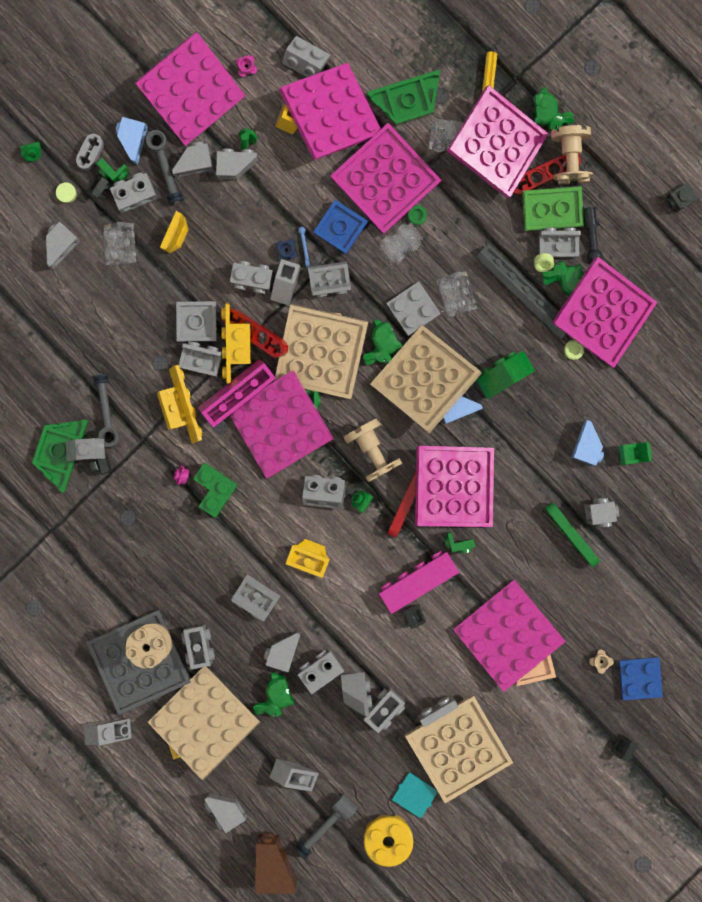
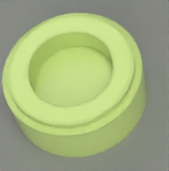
[56,183,77,203]
[534,253,554,272]
[564,340,584,360]

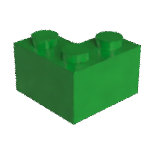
[476,351,535,399]
[193,463,239,518]

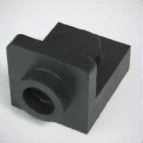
[666,183,698,213]

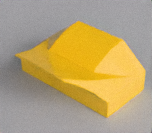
[160,211,189,253]
[286,539,330,578]

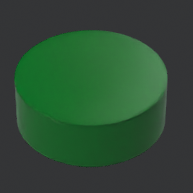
[407,205,427,226]

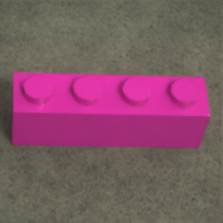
[198,359,276,428]
[379,550,459,614]

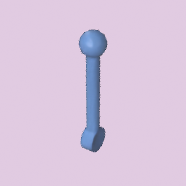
[298,227,310,267]

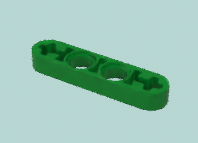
[544,502,600,568]

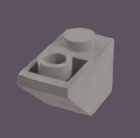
[216,149,258,180]
[270,259,301,306]
[341,672,372,716]
[83,718,132,746]
[204,793,247,833]

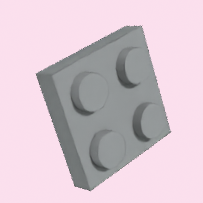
[386,282,441,336]
[176,301,217,342]

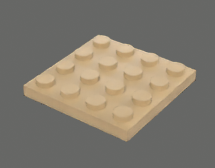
[274,304,368,399]
[371,325,482,433]
[148,667,260,780]
[405,694,513,803]

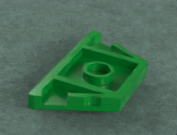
[367,70,440,125]
[32,420,89,493]

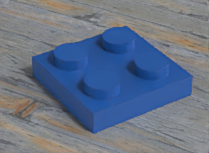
[313,200,368,255]
[619,657,663,700]

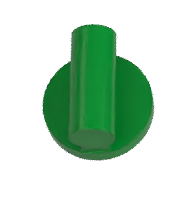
[239,129,258,151]
[20,141,41,162]
[351,490,373,513]

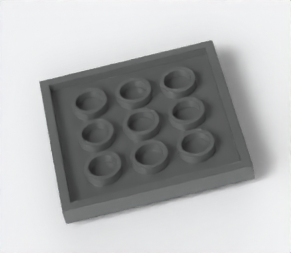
[86,609,191,715]

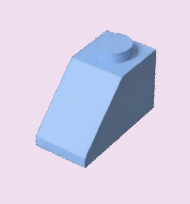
[116,117,148,165]
[443,397,483,424]
[571,420,604,466]

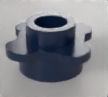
[276,240,297,260]

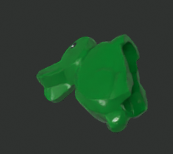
[533,87,575,132]
[542,261,583,297]
[362,319,402,365]
[253,672,294,717]

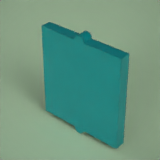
[392,772,438,818]

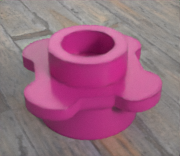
[236,55,257,77]
[173,465,189,485]

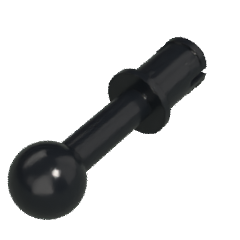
[583,206,603,263]

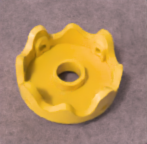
[364,815,413,867]

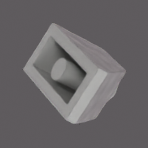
[172,142,214,178]
[46,222,80,269]
[66,438,105,461]
[264,631,301,672]
[269,759,319,792]

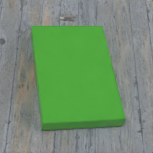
[522,186,584,231]

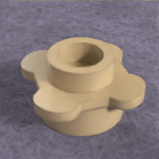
[589,650,613,674]

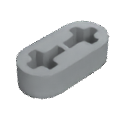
[76,134,104,171]

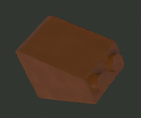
[255,832,297,894]

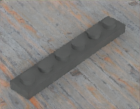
[476,244,566,339]

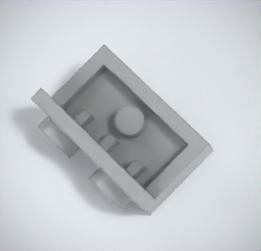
[282,36,330,77]
[539,228,581,258]
[308,261,351,297]
[179,341,222,377]
[231,575,280,621]
[418,696,458,727]

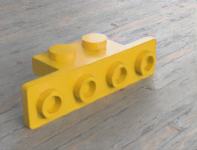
[221,303,250,384]
[157,365,202,444]

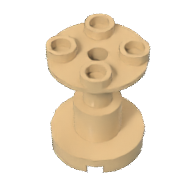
[551,125,593,185]
[344,418,402,482]
[126,623,173,668]

